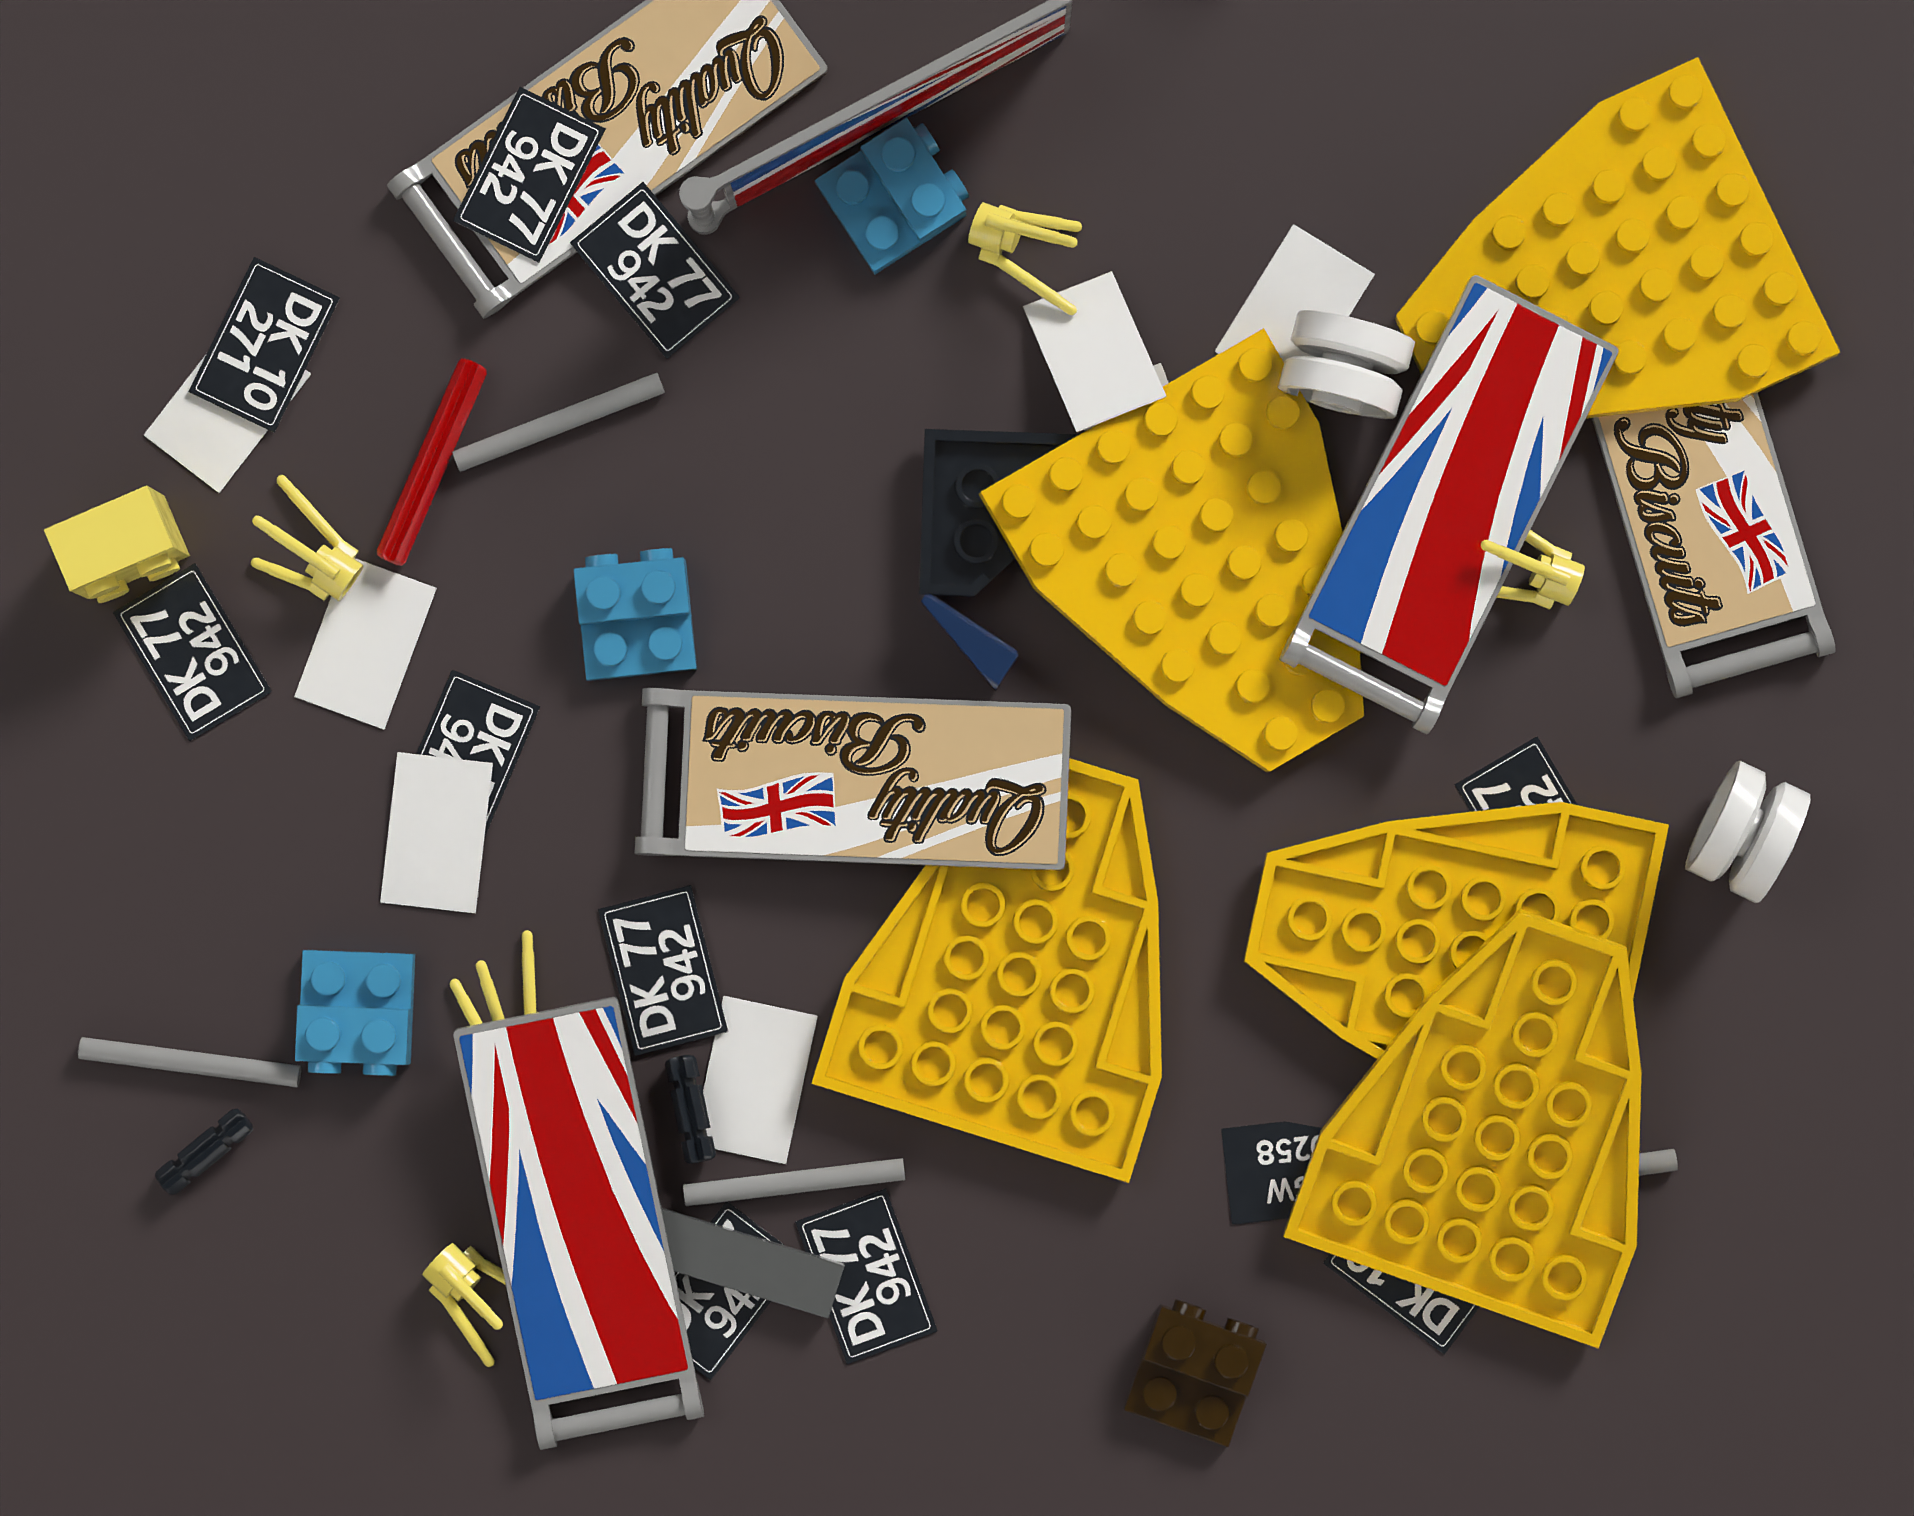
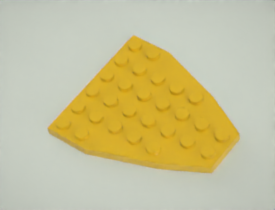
[1395,57,1840,418]
[979,328,1364,772]
[811,758,1162,1183]
[1243,802,1669,1059]
[1283,909,1642,1349]

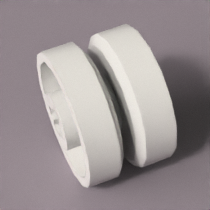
[1278,310,1415,419]
[1685,761,1810,903]

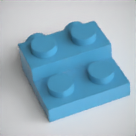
[815,117,970,275]
[574,548,697,681]
[295,950,415,1076]

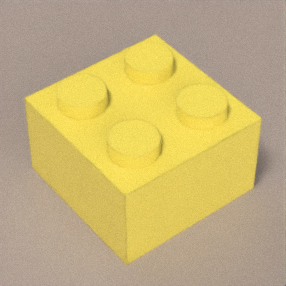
[44,485,190,603]

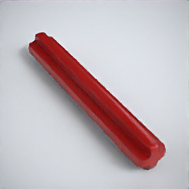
[377,358,487,566]

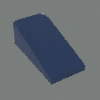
[921,593,1018,691]

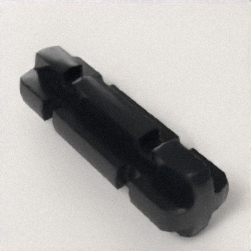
[665,1055,716,1164]
[155,1108,254,1195]

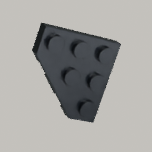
[919,429,1080,597]

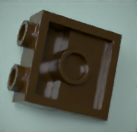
[1123,1299,1267,1448]

